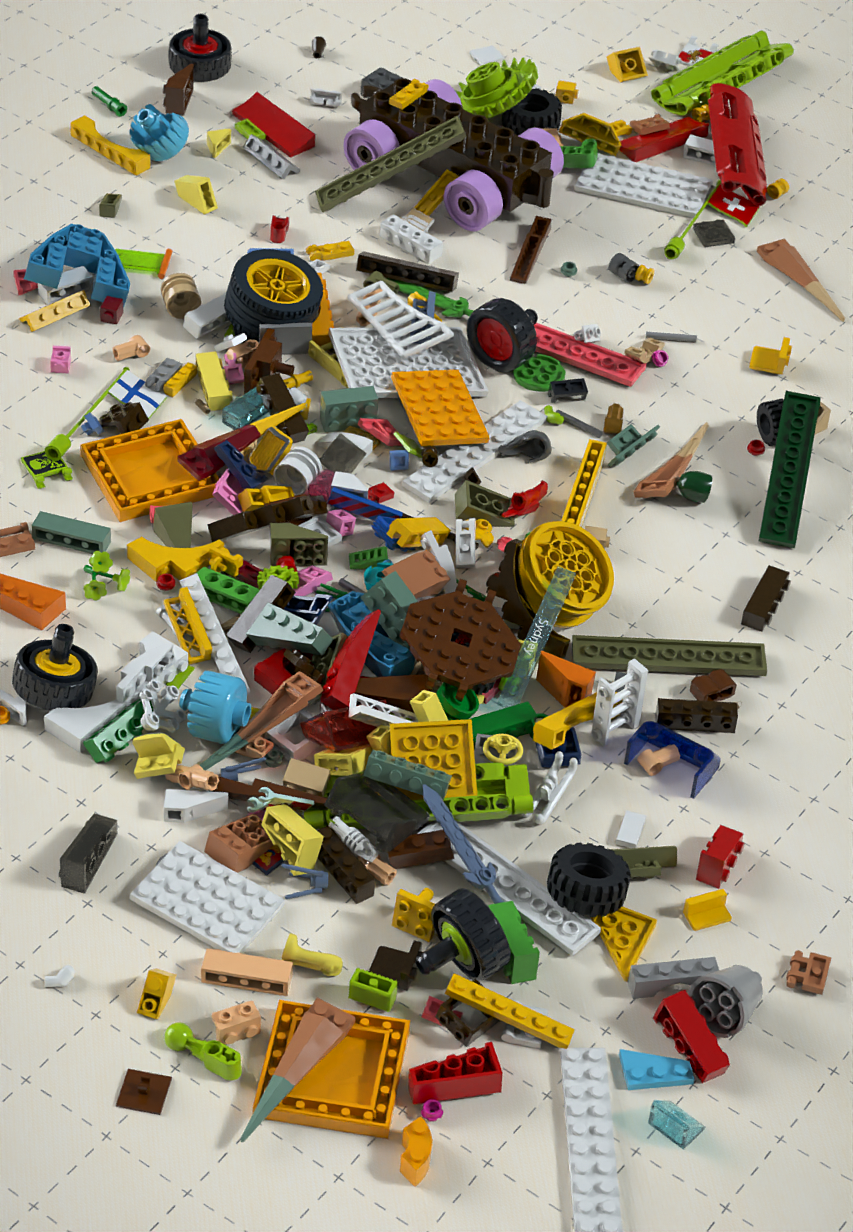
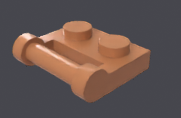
[630,114,670,135]
[0,522,35,557]

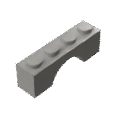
[628,957,719,999]

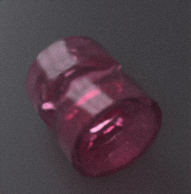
[308,469,335,502]

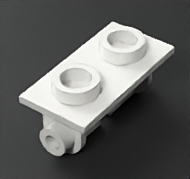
[648,49,681,71]
[309,89,342,108]
[574,324,601,343]

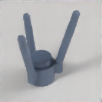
[220,757,266,781]
[282,864,328,899]

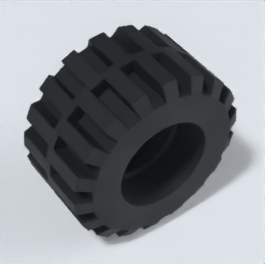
[757,398,784,446]

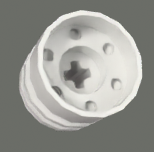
[273,446,322,496]

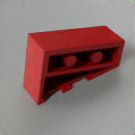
[696,825,745,889]

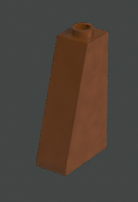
[355,674,430,713]

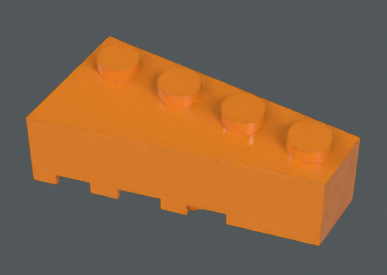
[0,574,66,630]

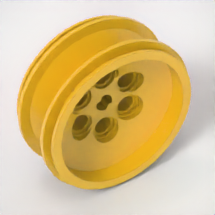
[520,521,614,628]

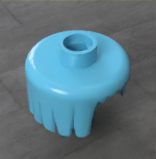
[129,104,189,161]
[179,671,251,744]

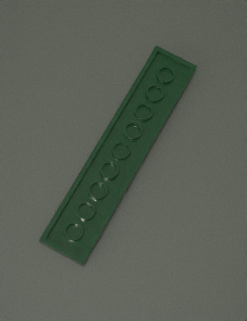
[758,390,821,549]

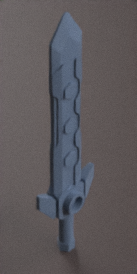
[423,784,504,904]

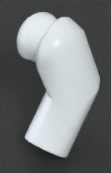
[45,965,75,987]

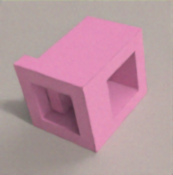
[50,346,71,373]
[326,509,356,537]

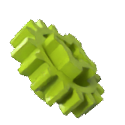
[257,565,299,589]

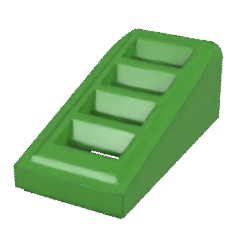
[349,547,388,569]

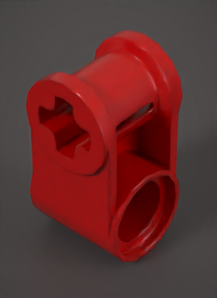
[270,215,289,243]

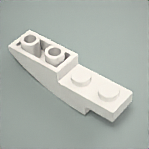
[420,530,457,596]
[116,643,175,704]

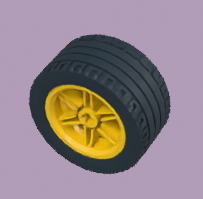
[224,249,323,342]

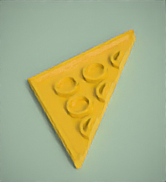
[589,906,657,982]

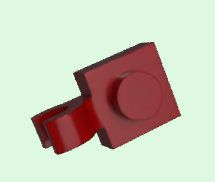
[368,482,394,503]

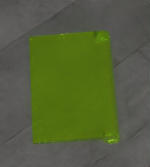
[115,249,165,274]

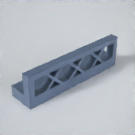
[410,291,436,344]

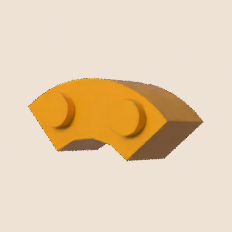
[400,1116,432,1186]

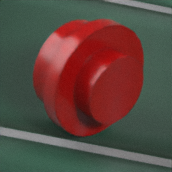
[747,440,765,456]
[156,573,176,591]

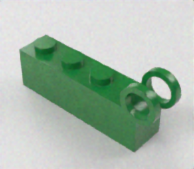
[470,701,548,750]

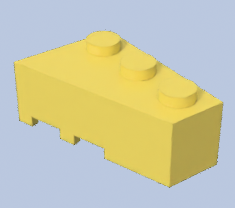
[261,804,324,876]

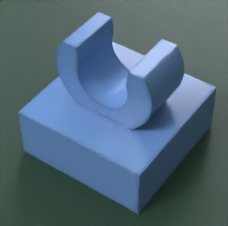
[81,413,104,435]
[389,450,409,470]

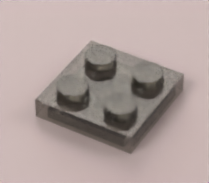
[693,219,735,247]
[319,433,367,474]

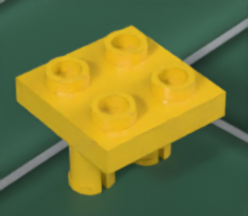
[391,888,435,942]

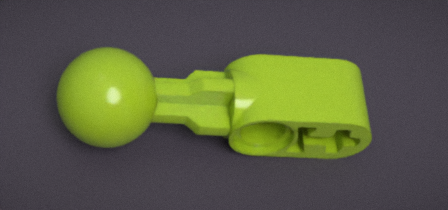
[164,1022,242,1080]

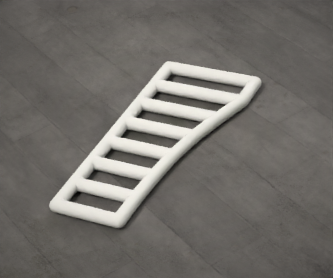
[348,281,454,359]

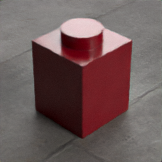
[100,296,123,325]

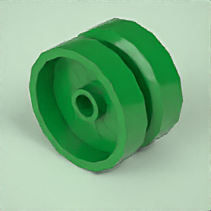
[435,682,479,721]

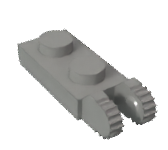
[145,358,182,392]

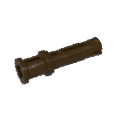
[421,445,438,467]

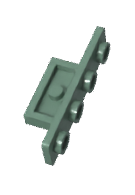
[607,424,660,467]

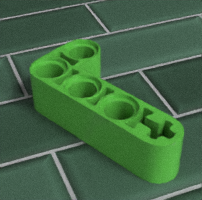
[560,139,598,168]

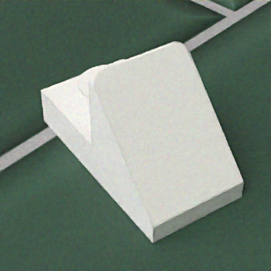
[0,689,28,726]

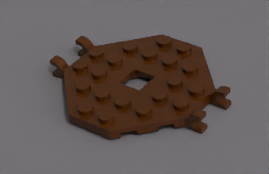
[399,579,521,701]

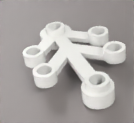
[139,680,186,733]

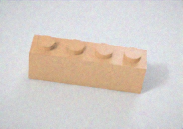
[201,948,293,996]

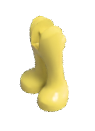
[281,933,343,977]

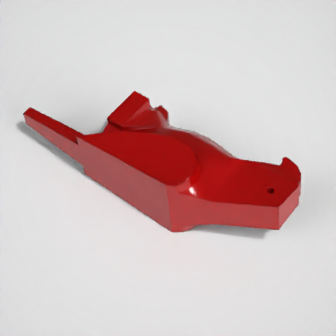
[501,480,548,518]

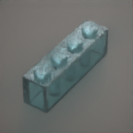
[222,386,287,430]

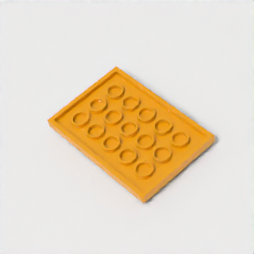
[391,369,490,446]

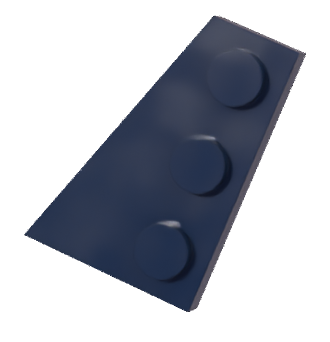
[214,440,268,489]

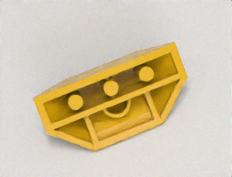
[558,113,621,156]

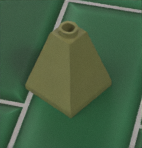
[153,502,193,548]

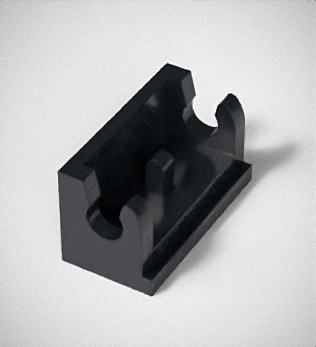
[548,378,588,403]

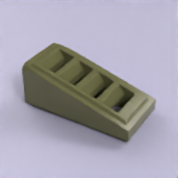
[99,193,122,218]

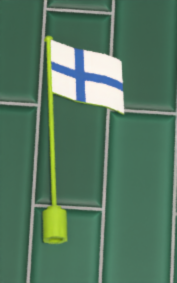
[45,367,167,461]

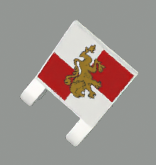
[677,36,719,66]

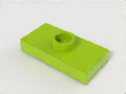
[235,119,265,140]

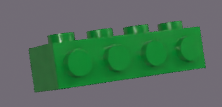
[83,698,153,763]

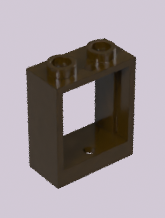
[435,978,501,1047]

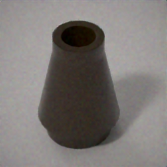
[312,36,326,59]

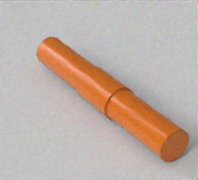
[158,249,173,279]

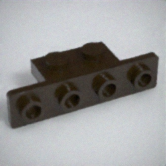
[283,648,324,685]

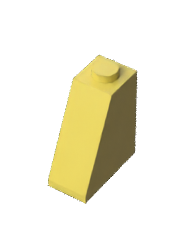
[174,175,218,214]

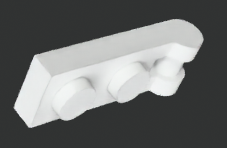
[456,518,476,568]

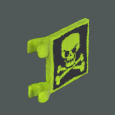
[21,451,73,489]

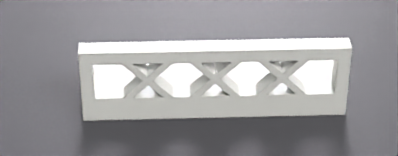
[348,693,418,727]

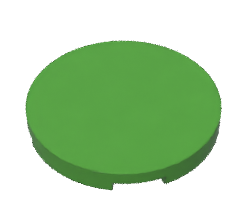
[513,354,566,392]

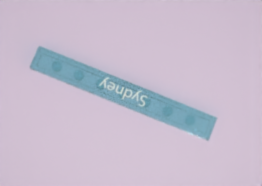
[497,567,576,708]

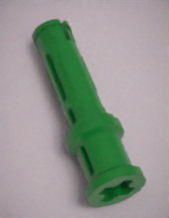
[91,86,128,117]

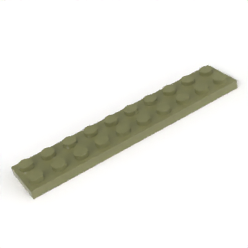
[315,116,467,212]
[572,635,767,676]

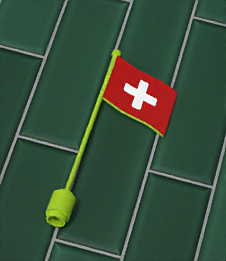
[664,180,760,259]

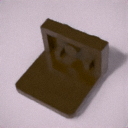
[99,402,149,434]
[368,940,423,991]

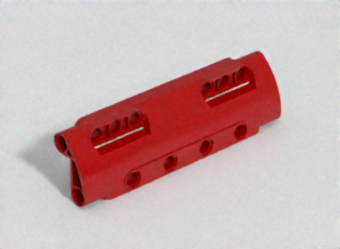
[708,83,767,206]

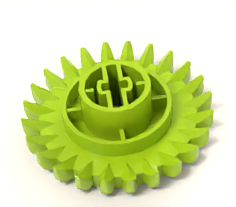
[455,57,538,119]

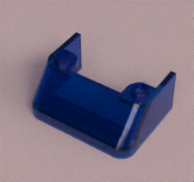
[624,721,721,799]

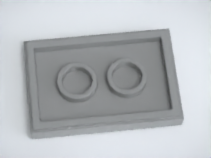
[259,323,312,355]

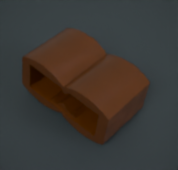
[690,669,737,701]

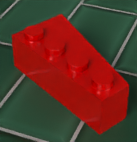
[652,990,730,1083]
[408,1041,503,1105]

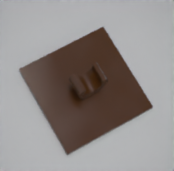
[116,1068,172,1115]

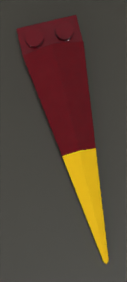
[178,403,306,481]

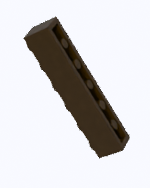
[356,251,459,292]

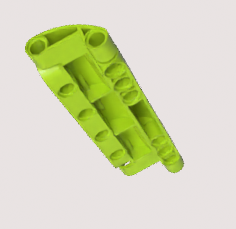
[651,30,794,115]
[304,762,534,830]

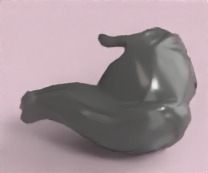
[498,430,552,463]

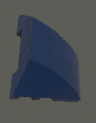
[283,594,333,625]

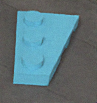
[619,1049,694,1090]

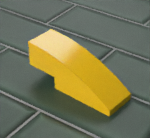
[238,485,295,512]

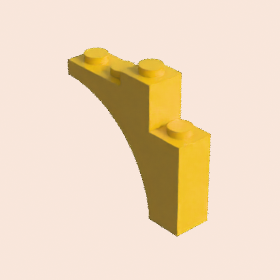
[127,536,224,582]

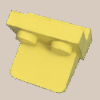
[132,732,185,779]

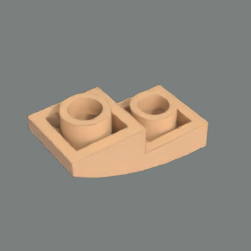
[235,736,274,758]

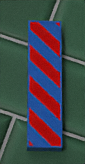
[327,487,403,521]

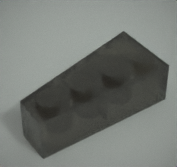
[59,813,118,894]

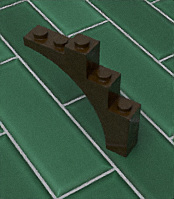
[207,495,328,542]
[486,539,571,659]

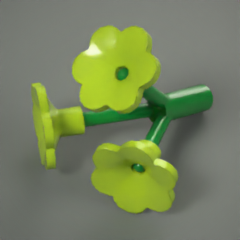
[83,551,130,601]

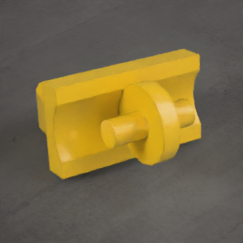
[209,546,243,577]

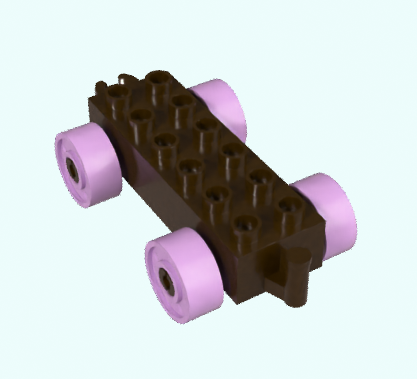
[344,78,564,231]

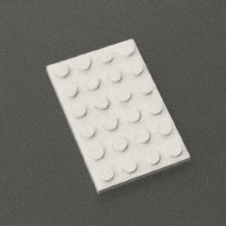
[130,841,285,953]

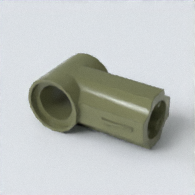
[363,271,399,295]

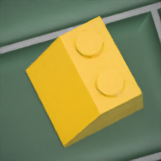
[606,46,648,82]

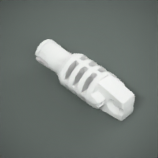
[329,817,379,863]

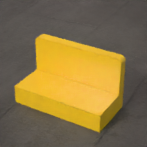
[683,889,732,931]

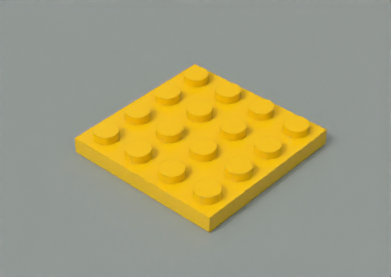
[389,719,477,802]

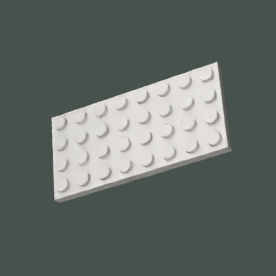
[574,153,713,219]

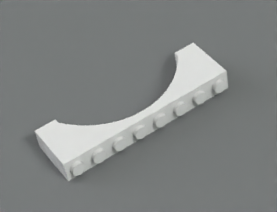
[44,631,189,753]

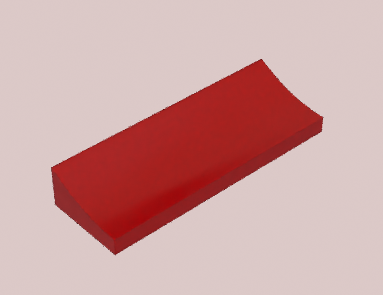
[232,92,315,158]
[619,116,709,162]

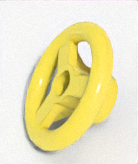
[483,734,523,765]

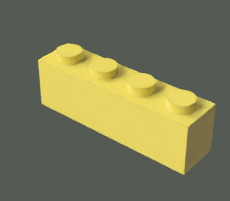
[195,351,233,411]

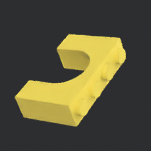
[366,690,448,755]

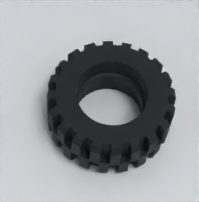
[502,88,562,136]
[547,842,631,917]

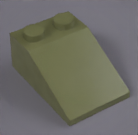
[455,480,515,527]

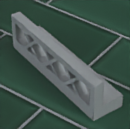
[243,134,300,179]

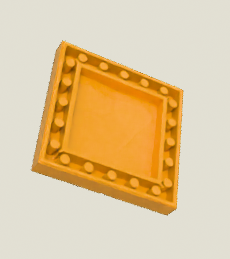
[80,419,219,522]
[253,1000,410,1139]

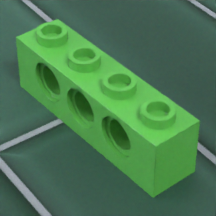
[195,567,260,614]

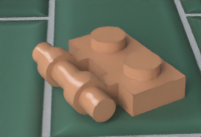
[786,950,832,995]

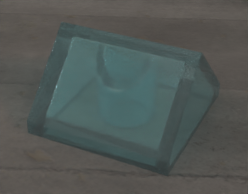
[648,1100,705,1150]

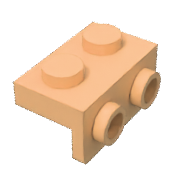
[212,1001,261,1045]

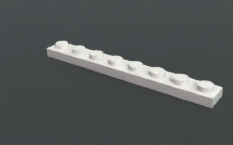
[180,573,251,693]

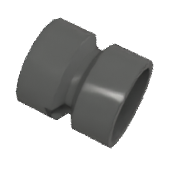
[608,253,639,283]

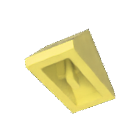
[207,129,231,158]

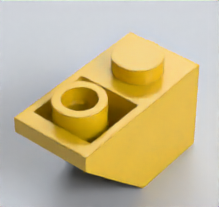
[137,968,177,1019]

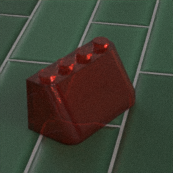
[300,699,390,752]

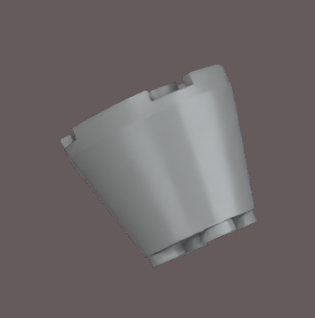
[688,965,763,1038]

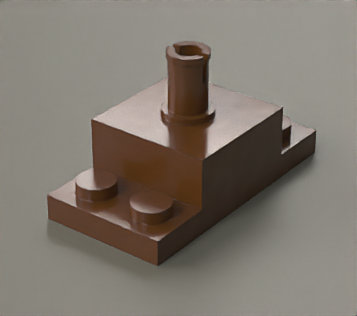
[244,328,295,398]

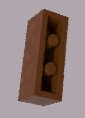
[387,830,455,869]

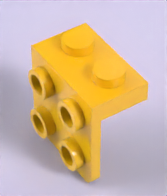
[749,337,792,375]

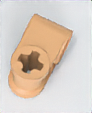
[226,340,259,368]

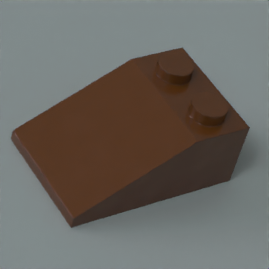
[163,64,194,116]

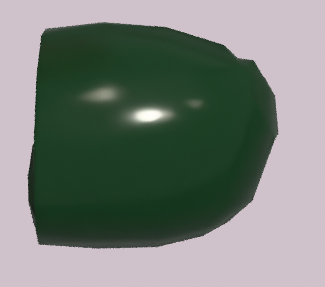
[676,471,712,503]

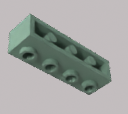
[363,750,452,800]

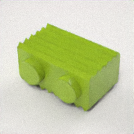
[348,968,398,1012]

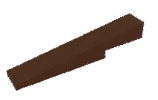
[510,216,552,284]
[209,776,335,810]

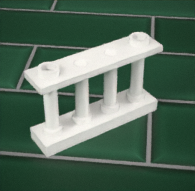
[591,659,648,747]

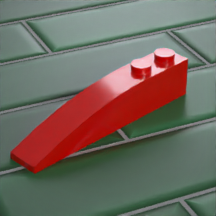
[320,609,381,713]

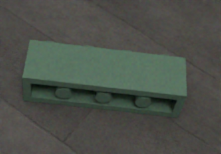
[32,511,111,554]

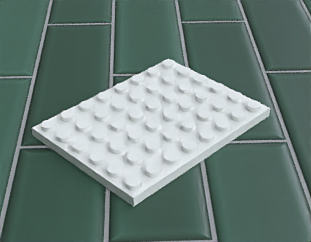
[328,327,488,398]

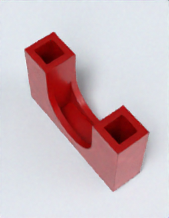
[254,648,314,695]

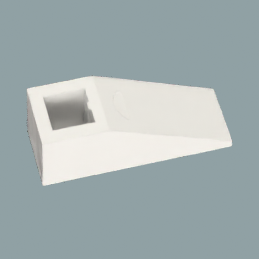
[164,789,228,823]

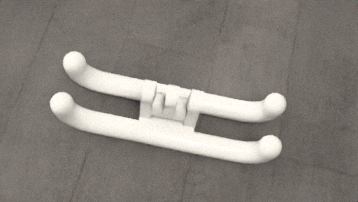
[521,751,578,824]

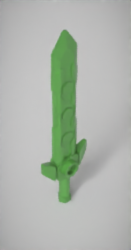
[385,278,473,317]

